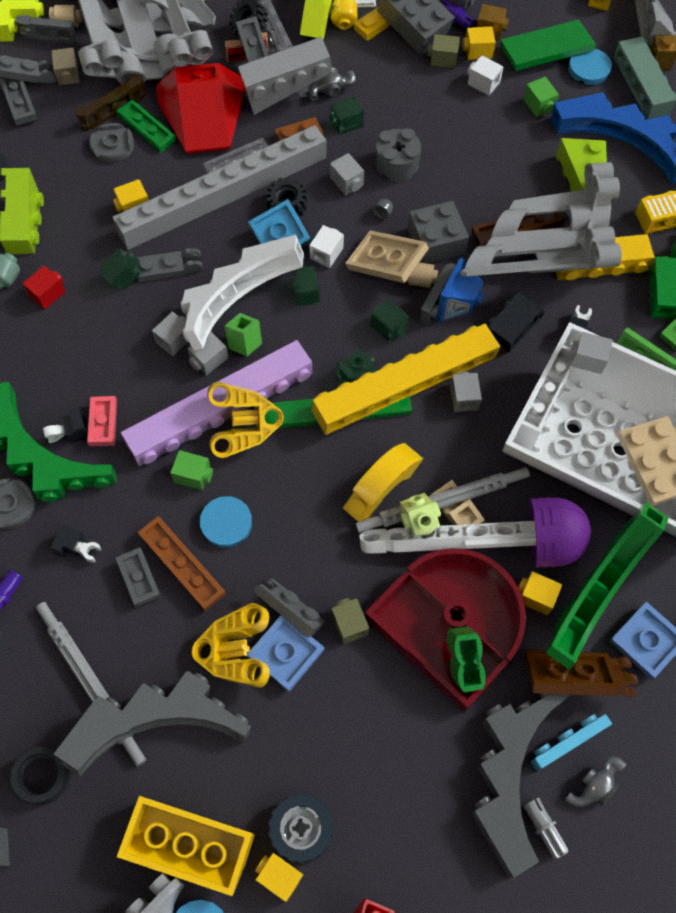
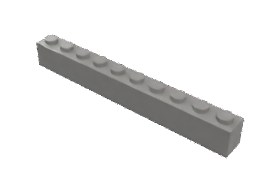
[113,125,326,250]

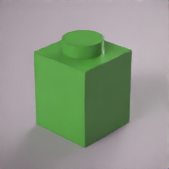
[523,77,559,117]
[225,313,262,357]
[171,450,213,491]

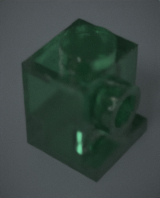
[292,266,320,306]
[337,349,376,383]

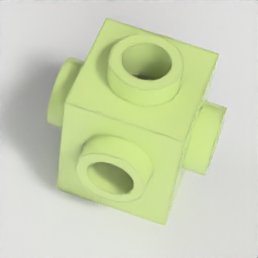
[400,493,441,536]

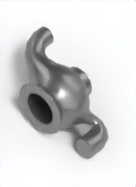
[309,67,356,101]
[565,755,627,807]

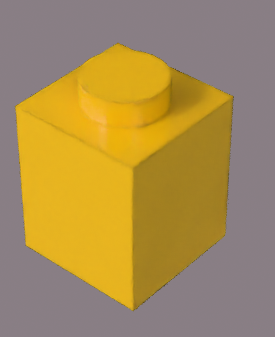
[462,27,496,60]
[113,179,149,212]
[518,571,562,616]
[255,853,303,902]

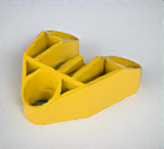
[207,381,284,458]
[192,603,270,688]

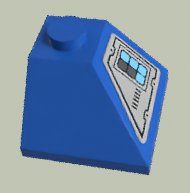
[436,258,484,322]

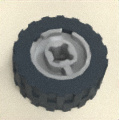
[268,793,333,864]

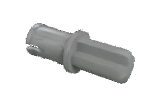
[523,797,568,859]

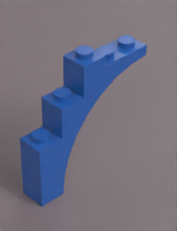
[550,92,676,184]

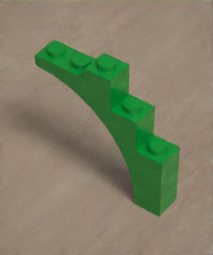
[649,240,676,319]
[0,382,117,502]
[545,501,669,670]

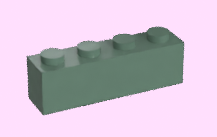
[614,37,676,120]

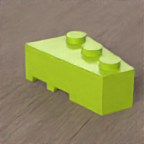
[556,138,607,192]
[0,168,44,254]

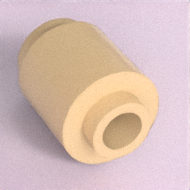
[49,5,82,27]
[405,262,438,288]

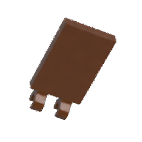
[525,650,639,698]

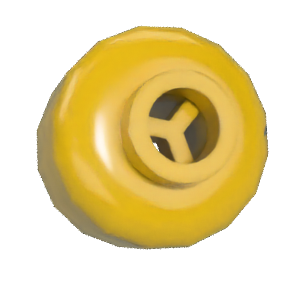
[331,0,357,30]

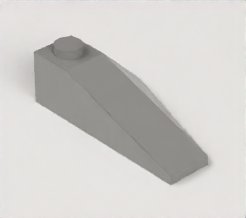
[635,0,676,47]

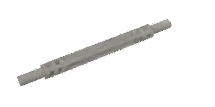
[355,467,530,533]
[36,602,146,767]

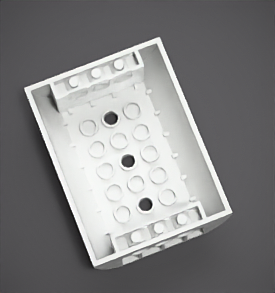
[503,322,676,537]

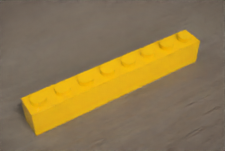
[312,324,500,435]

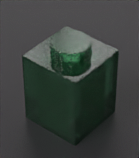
[329,96,364,135]
[99,248,143,290]
[370,298,409,343]

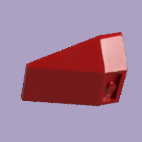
[156,63,244,154]

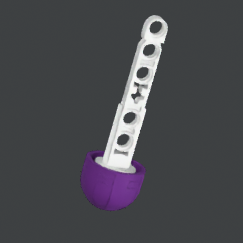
[359,497,591,568]

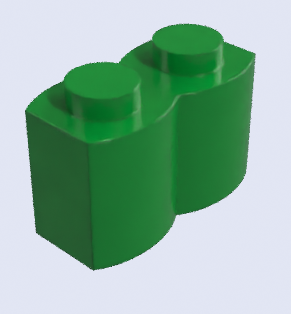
[446,626,486,692]

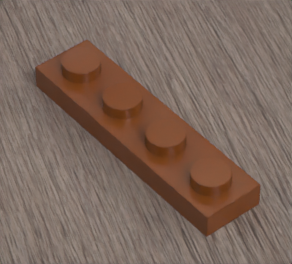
[138,516,226,612]

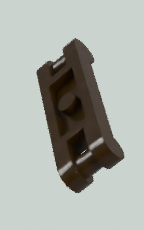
[75,74,146,131]

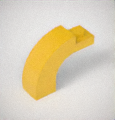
[343,443,423,522]

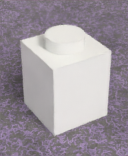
[468,56,503,96]
[310,225,344,268]

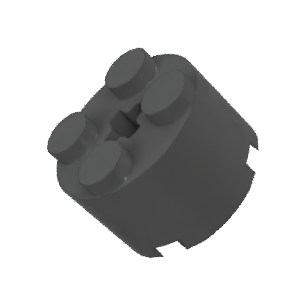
[375,128,421,182]

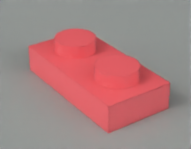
[87,396,117,446]

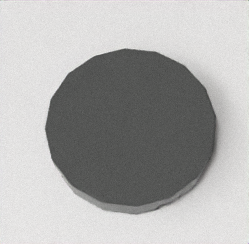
[89,123,134,163]
[0,478,35,529]

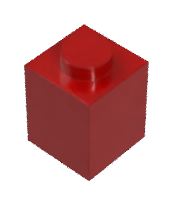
[22,266,66,310]

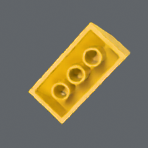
[117,796,255,896]

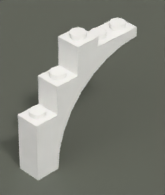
[181,235,304,351]

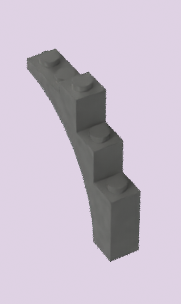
[54,671,251,777]
[471,694,570,879]

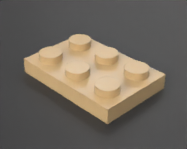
[345,230,429,283]
[617,416,676,506]

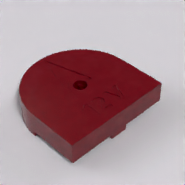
[365,548,526,712]

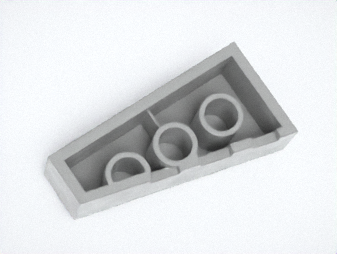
[238,37,332,115]

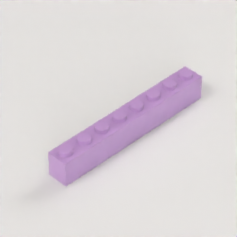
[121,340,313,466]

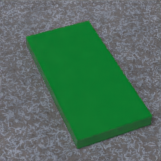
[500,20,596,71]

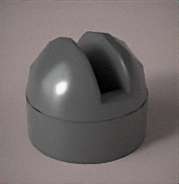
[373,199,393,219]

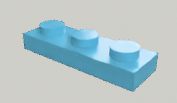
[530,714,612,772]

